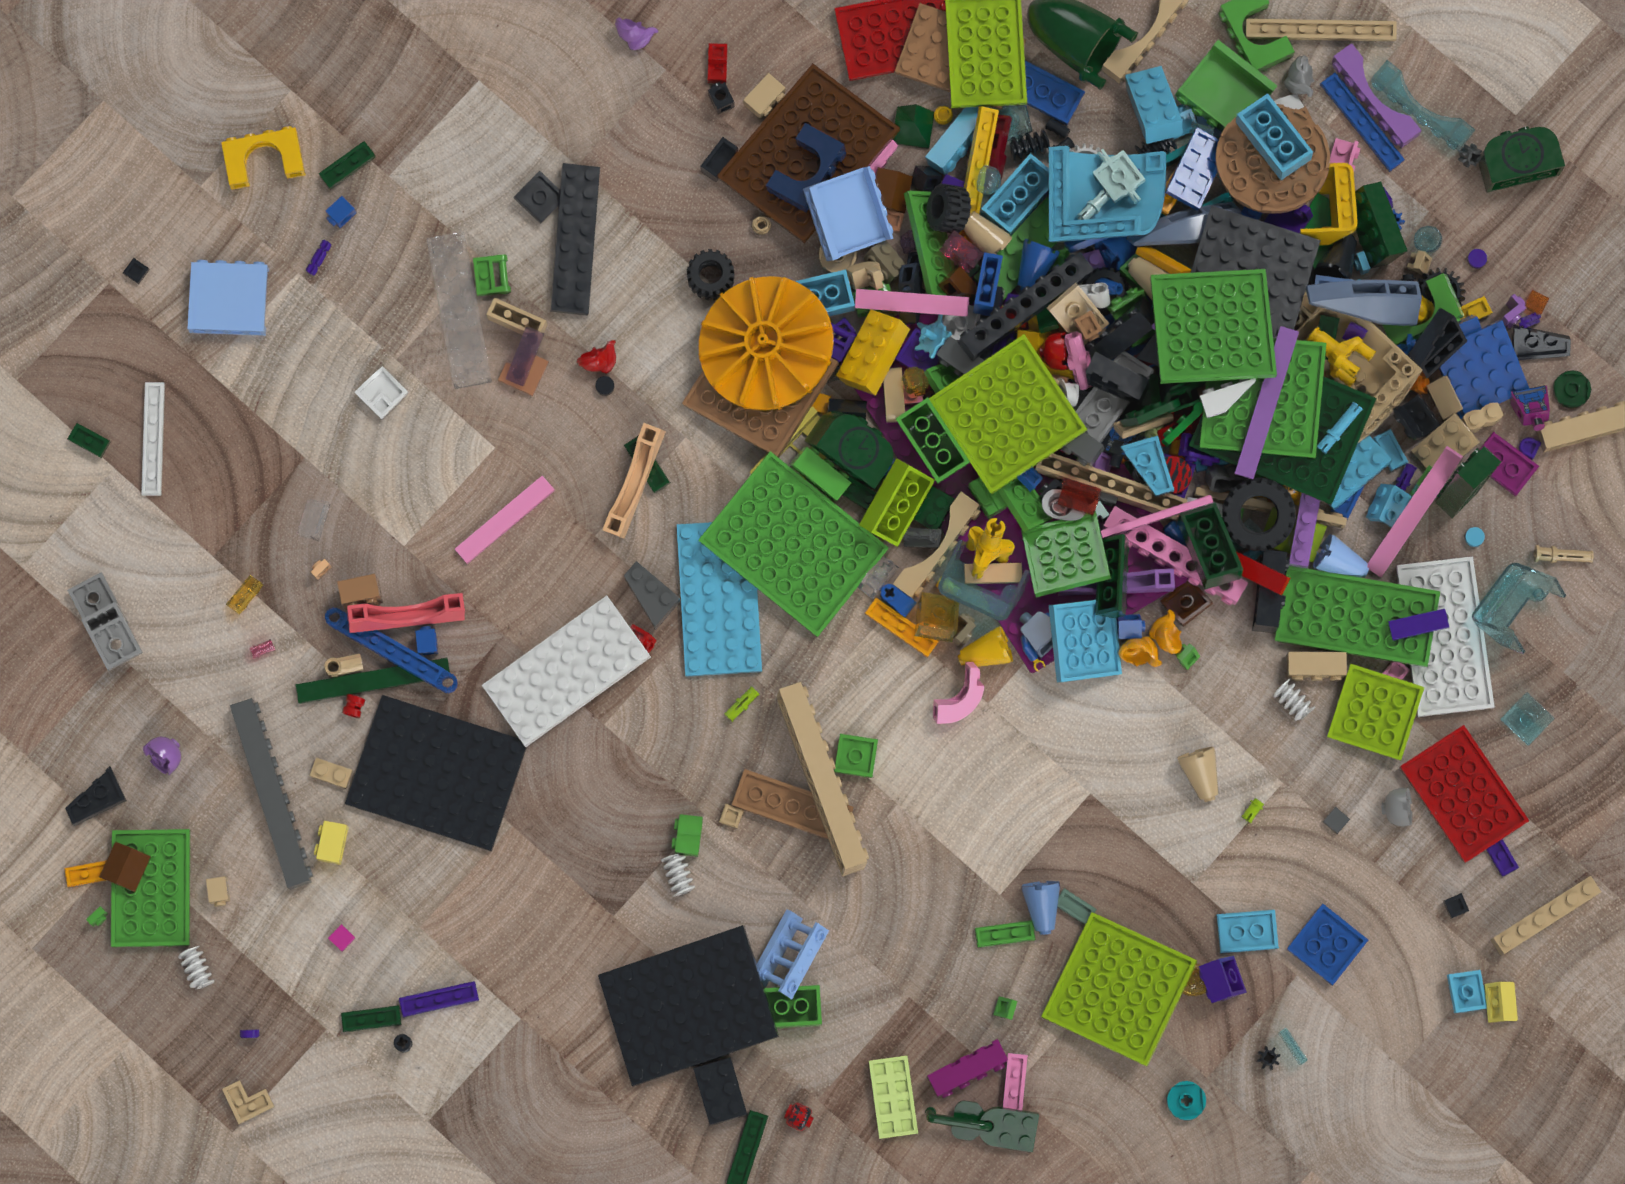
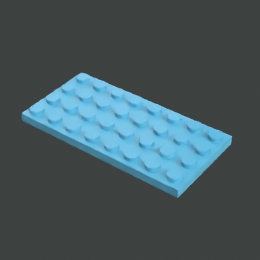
[677,522,762,677]

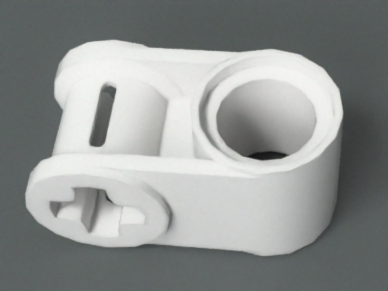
[1078,283,1111,308]

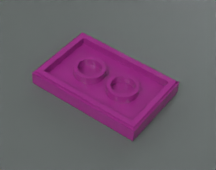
[1480,432,1539,497]

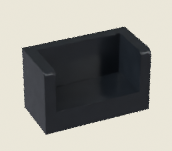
[700,137,738,182]

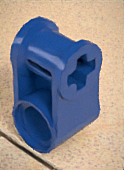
[881,584,917,618]

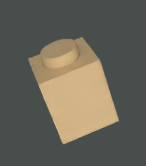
[206,876,230,907]

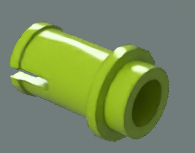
[1241,798,1264,823]

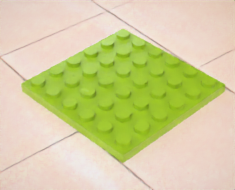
[929,334,1088,494]
[1041,912,1198,1067]

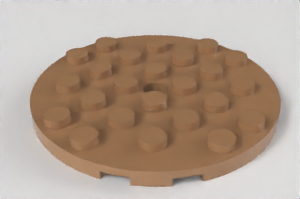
[1215,104,1330,214]

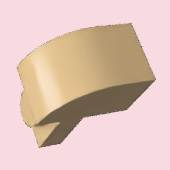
[845,261,884,290]

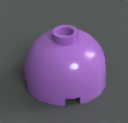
[143,736,181,775]

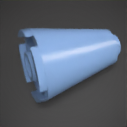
[1313,534,1369,578]

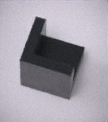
[911,165,942,192]

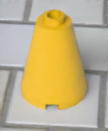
[958,626,1013,667]

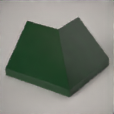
[893,104,934,149]

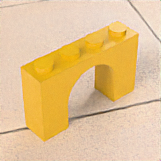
[221,126,306,190]

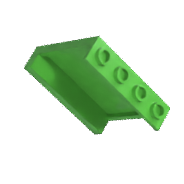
[1175,40,1277,132]

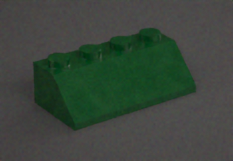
[1095,534,1129,618]

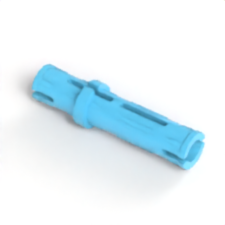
[1317,402,1363,454]

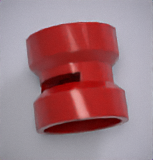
[342,694,366,718]

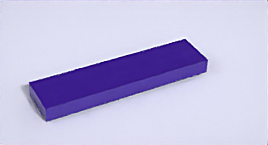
[399,981,479,1017]

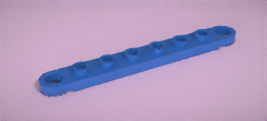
[325,607,458,693]

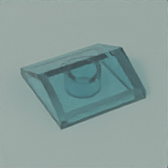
[989,105,1033,141]
[1500,692,1555,746]

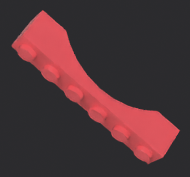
[347,593,465,633]

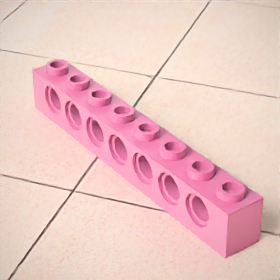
[1102,506,1248,605]

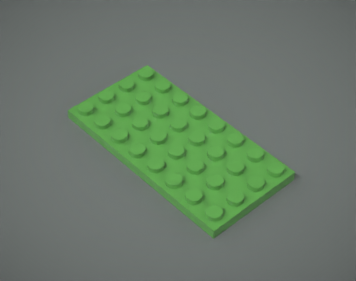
[1275,566,1441,667]

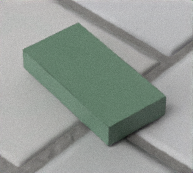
[1057,888,1097,925]

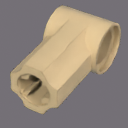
[324,654,364,678]

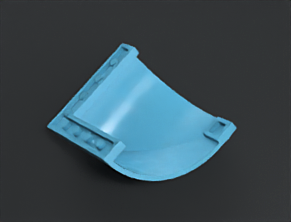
[1049,146,1166,242]

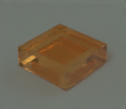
[1525,290,1549,315]

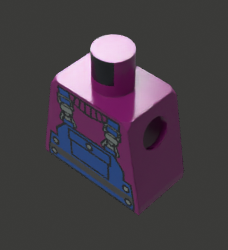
[1510,385,1550,431]

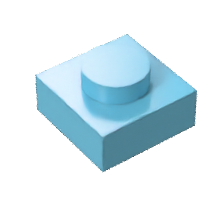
[1354,251,1370,275]

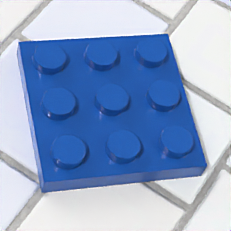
[1286,904,1368,986]

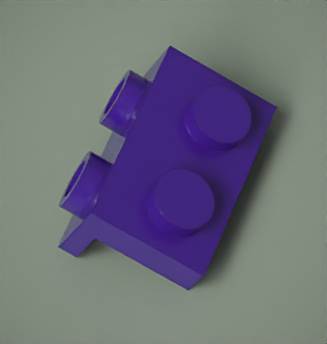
[1178,433,1220,466]

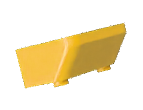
[1300,163,1357,245]

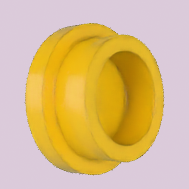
[934,106,953,125]

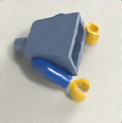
[1020,611,1053,672]

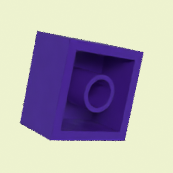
[1199,956,1247,1003]

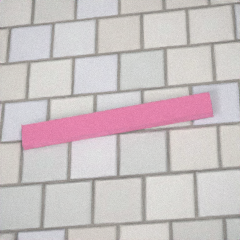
[1367,446,1463,577]

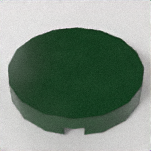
[1553,370,1592,409]

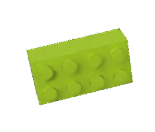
[859,458,935,547]

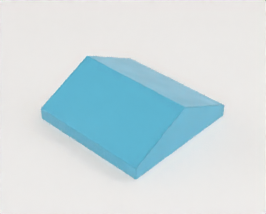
[1447,970,1487,1013]

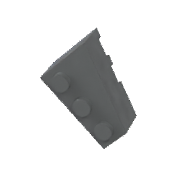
[624,561,681,630]

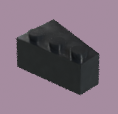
[1407,308,1467,379]

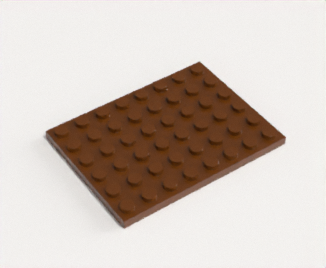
[718,63,900,244]

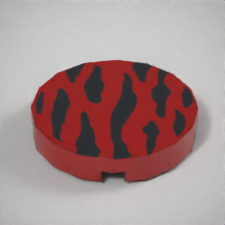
[1165,456,1192,494]

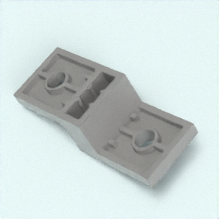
[67,572,143,671]

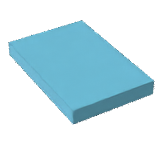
[1216,910,1279,953]

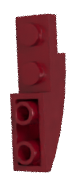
[984,115,1012,192]

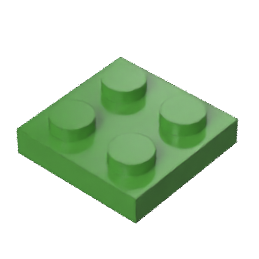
[834,734,878,778]

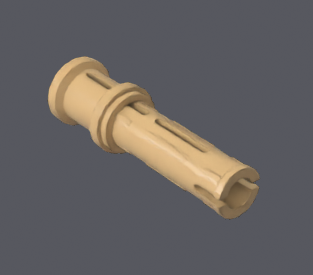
[1534,545,1594,563]

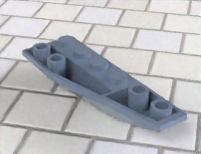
[1127,202,1241,247]
[1306,280,1422,326]

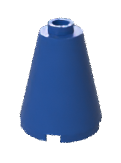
[1095,236,1137,273]
[1017,238,1060,290]

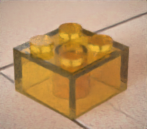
[915,592,960,643]

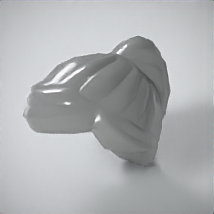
[1284,55,1315,97]

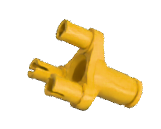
[1307,327,1376,387]
[966,518,1015,579]

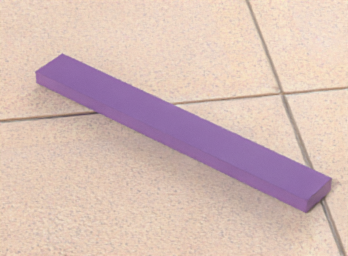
[1235,326,1299,479]

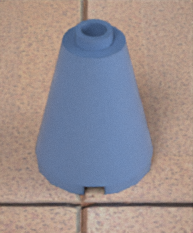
[1021,881,1060,935]

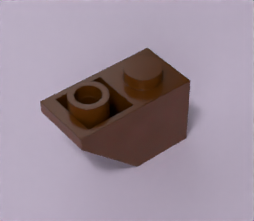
[938,266,978,304]

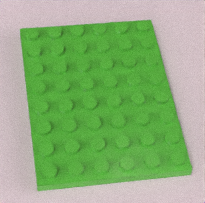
[698,451,889,637]

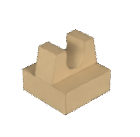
[1407,250,1432,275]

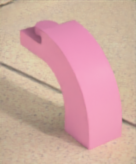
[933,662,984,724]

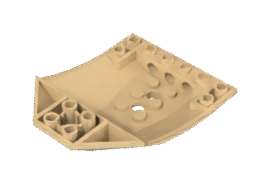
[1294,292,1422,443]

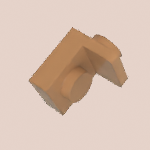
[1073,311,1102,342]

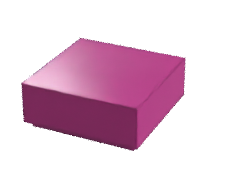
[328,924,355,952]

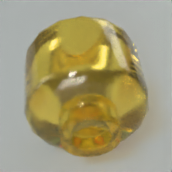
[902,367,929,396]

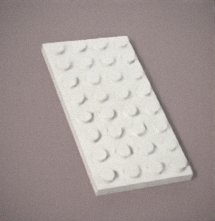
[1396,557,1495,717]
[482,595,651,747]

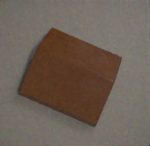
[875,167,912,213]
[1160,581,1213,627]
[100,842,151,892]

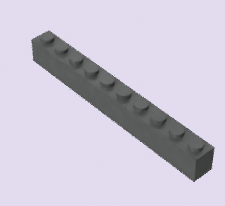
[936,336,1105,467]
[230,698,313,890]

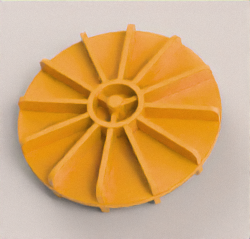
[698,276,834,410]

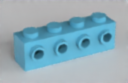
[925,107,979,175]

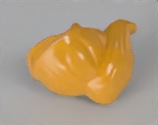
[1149,609,1182,654]
[1118,636,1162,667]

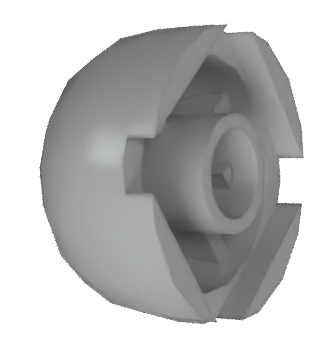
[1382,788,1413,827]

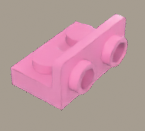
[1330,138,1361,171]

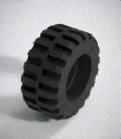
[1222,477,1296,551]

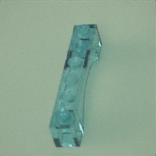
[1371,60,1475,151]

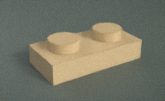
[309,758,353,789]

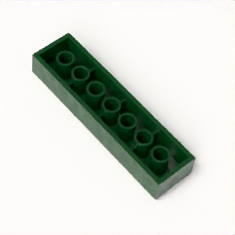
[1436,446,1501,519]

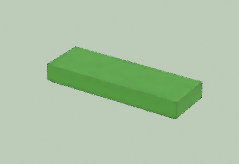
[975,920,1036,948]

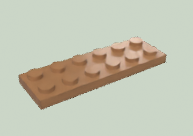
[732,769,854,839]

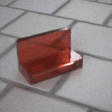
[1058,477,1101,516]

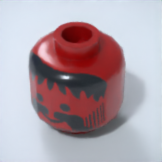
[784,1102,814,1131]

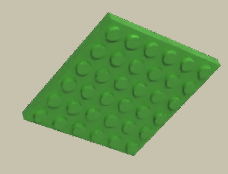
[1150,269,1277,384]
[1200,338,1326,458]

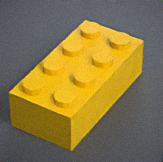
[836,309,910,396]

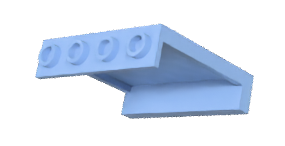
[803,166,894,261]
[187,260,269,336]

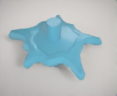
[915,314,952,359]

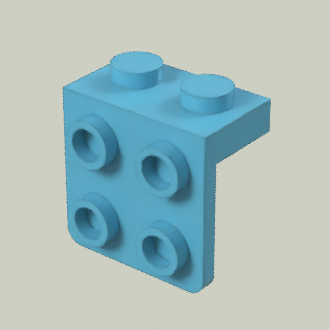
[1365,484,1413,528]

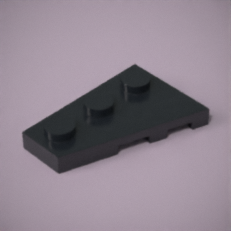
[65,766,127,827]

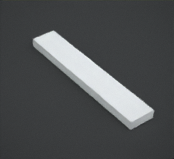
[141,382,165,496]

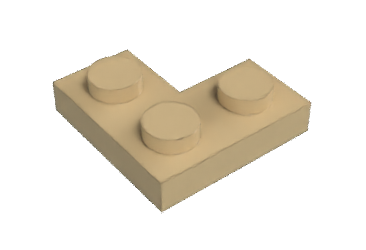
[222,1080,275,1125]

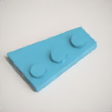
[1121,436,1174,497]

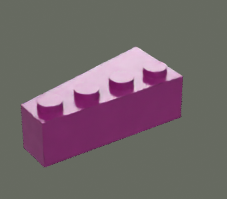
[927,1039,1008,1099]

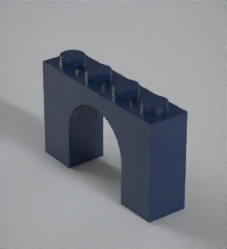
[766,123,846,213]

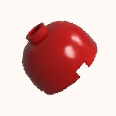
[1040,332,1069,370]

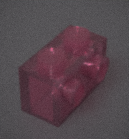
[939,230,984,273]

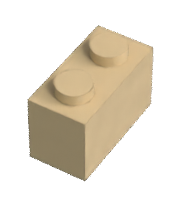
[743,73,786,119]

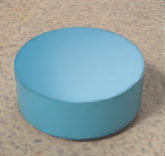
[1465,527,1485,547]

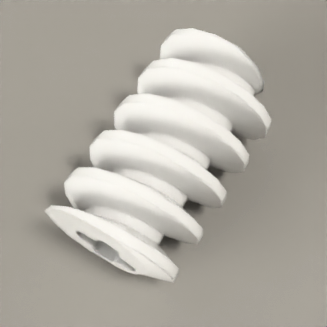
[1273,679,1316,721]
[661,854,695,897]
[178,946,215,990]

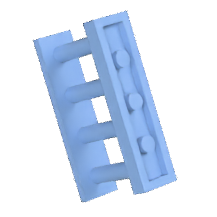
[757,909,829,999]

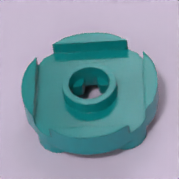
[1167,1081,1206,1121]

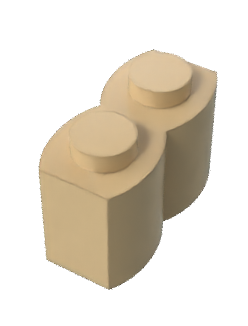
[1462,403,1503,433]

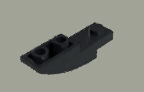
[898,252,926,325]

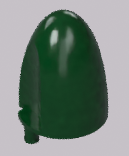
[1027,0,1138,90]

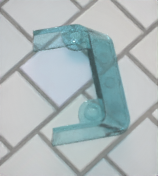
[938,539,1031,621]
[1472,563,1566,654]

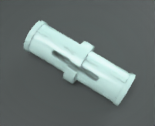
[1077,190,1110,220]

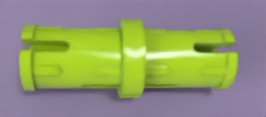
[724,686,760,722]

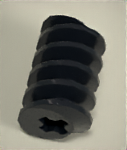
[1010,130,1050,161]
[1135,137,1178,154]

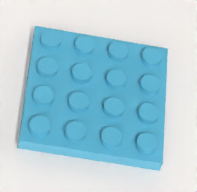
[1049,600,1122,683]

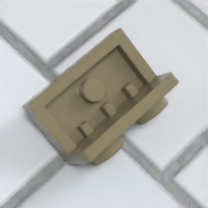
[863,240,906,285]
[952,613,976,646]

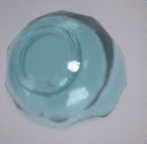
[977,165,1001,195]
[1414,226,1443,255]

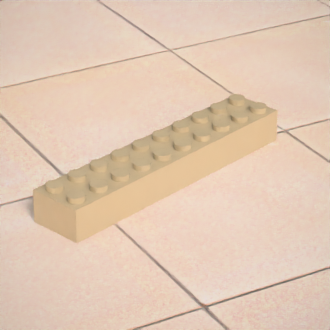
[776,682,869,877]

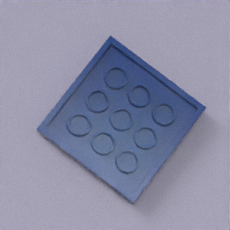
[1439,320,1529,420]

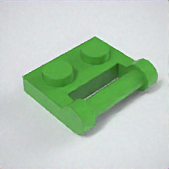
[473,255,511,296]

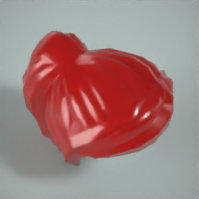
[576,340,617,374]

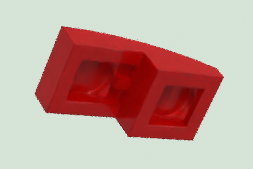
[707,43,728,84]

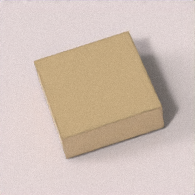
[719,804,744,829]

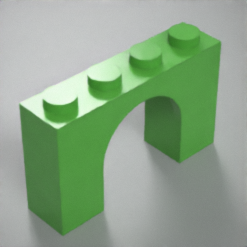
[1218,0,1295,72]
[1383,273,1465,345]

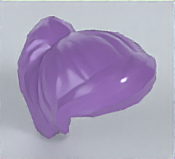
[615,17,658,50]

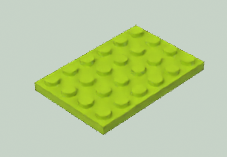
[945,0,1027,108]

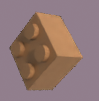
[337,574,383,610]

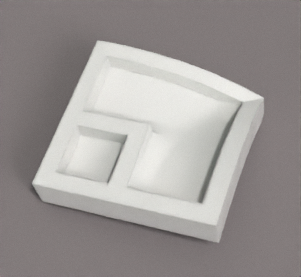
[355,366,409,419]

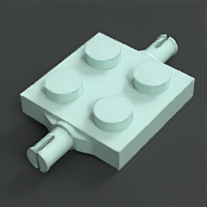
[1093,149,1146,204]

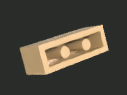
[486,298,547,342]
[1287,652,1347,681]

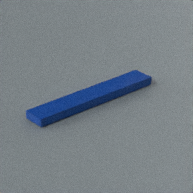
[1320,72,1405,172]

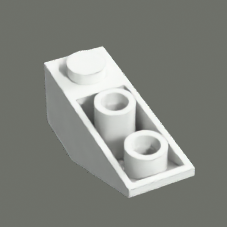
[1200,379,1256,418]

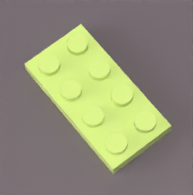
[869,1056,918,1139]

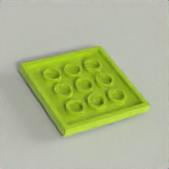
[1327,664,1425,761]

